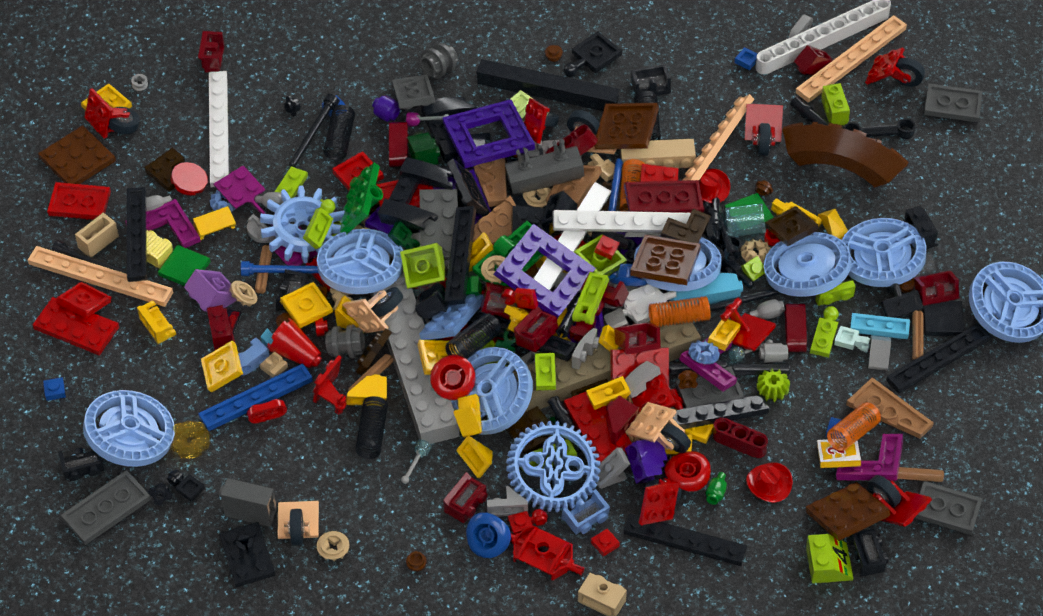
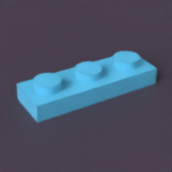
[850,313,910,339]

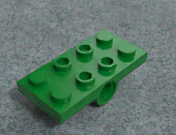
[340,162,383,234]
[472,221,544,287]

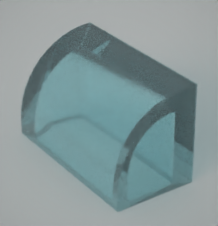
[725,203,766,236]

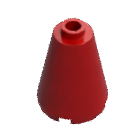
[267,318,322,368]

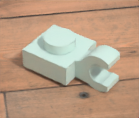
[834,326,870,352]

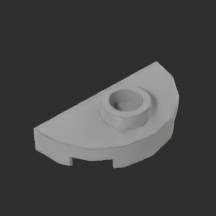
[247,214,276,243]

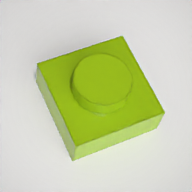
[741,256,765,281]

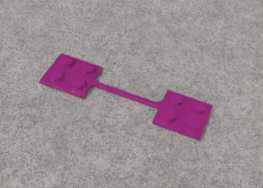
[213,166,318,266]

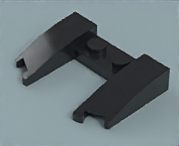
[421,97,490,164]
[378,157,453,231]

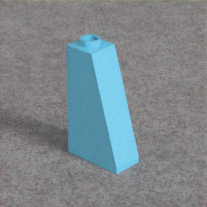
[667,273,743,310]

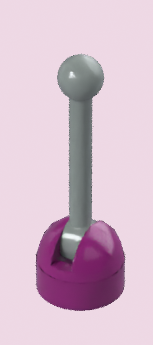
[406,112,449,127]

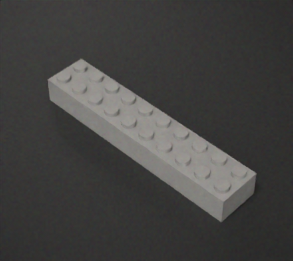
[370,272,460,446]

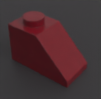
[794,45,833,75]
[606,395,639,445]

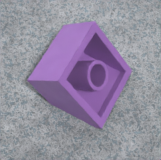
[184,269,237,312]

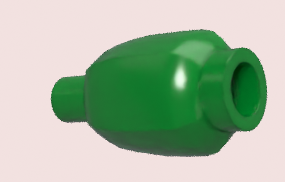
[705,472,727,505]

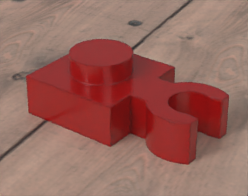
[502,288,538,309]

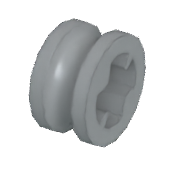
[131,74,148,91]

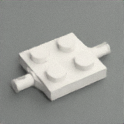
[622,284,677,324]

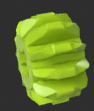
[756,369,790,403]

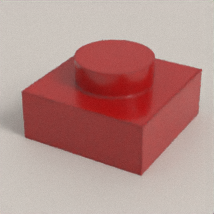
[594,235,620,260]
[591,528,620,557]

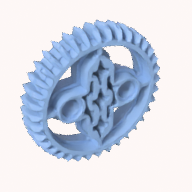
[506,421,601,512]

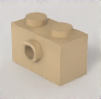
[75,213,119,257]
[578,573,627,616]

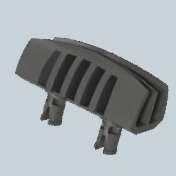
[505,138,585,194]

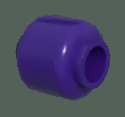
[372,95,400,122]

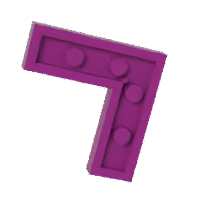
[125,199,201,248]
[679,337,737,392]
[836,434,903,481]

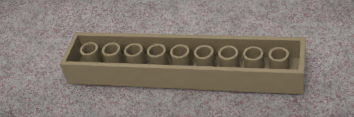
[513,309,701,413]

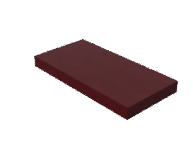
[624,180,704,213]

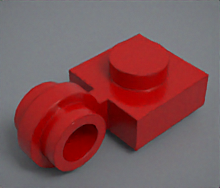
[508,509,548,535]

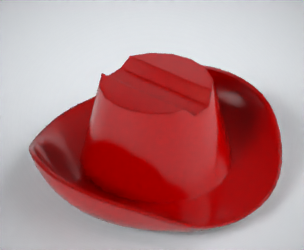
[699,169,730,203]
[430,355,476,400]
[664,451,711,491]
[746,463,793,503]

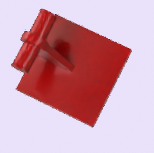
[720,298,776,351]
[313,355,346,415]
[631,372,684,414]

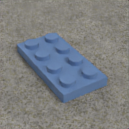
[419,294,483,340]

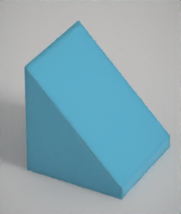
[261,328,273,347]

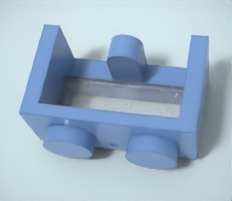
[561,489,610,535]

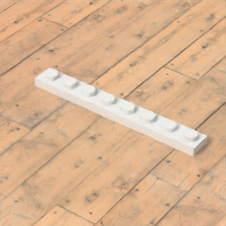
[209,71,229,187]
[553,210,691,233]

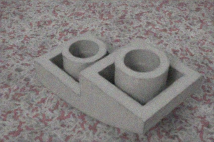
[572,328,600,369]
[625,361,660,398]

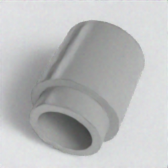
[759,343,788,363]

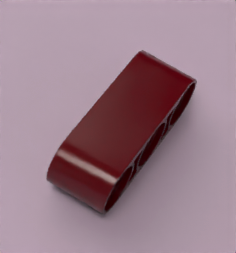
[389,122,408,167]
[546,125,598,156]
[785,304,807,352]
[713,418,768,458]

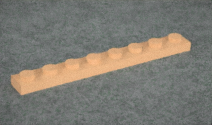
[796,15,907,103]
[683,94,754,180]
[28,246,173,307]

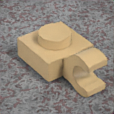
[588,153,615,182]

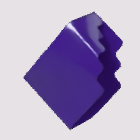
[625,440,667,484]

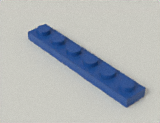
[198,364,313,432]

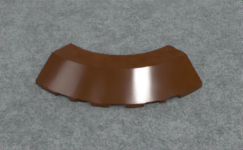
[782,122,909,188]

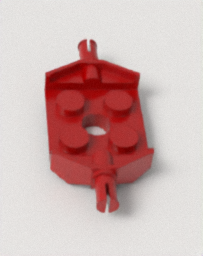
[510,526,585,580]

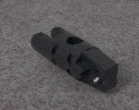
[703,197,722,243]
[590,231,637,251]

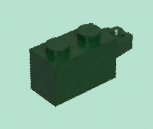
[407,131,440,165]

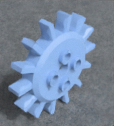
[260,186,344,263]

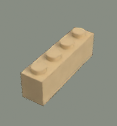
[620,139,696,171]

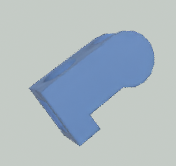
[238,338,269,375]

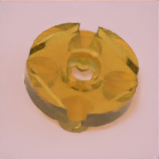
[171,421,210,458]

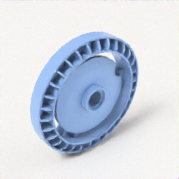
[842,218,926,287]
[317,229,403,294]
[764,232,851,297]
[634,235,721,291]
[969,262,1043,343]
[451,347,533,435]
[83,390,175,467]

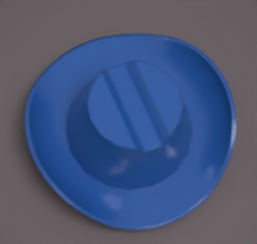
[608,264,647,287]
[466,513,511,558]

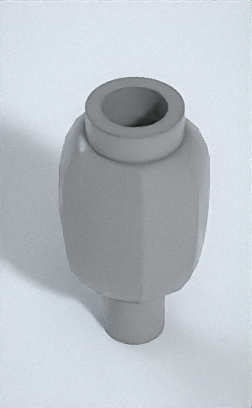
[255,192,283,208]
[146,195,172,212]
[749,299,785,320]

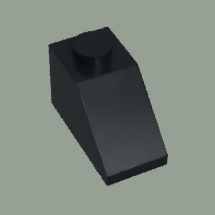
[540,191,578,226]

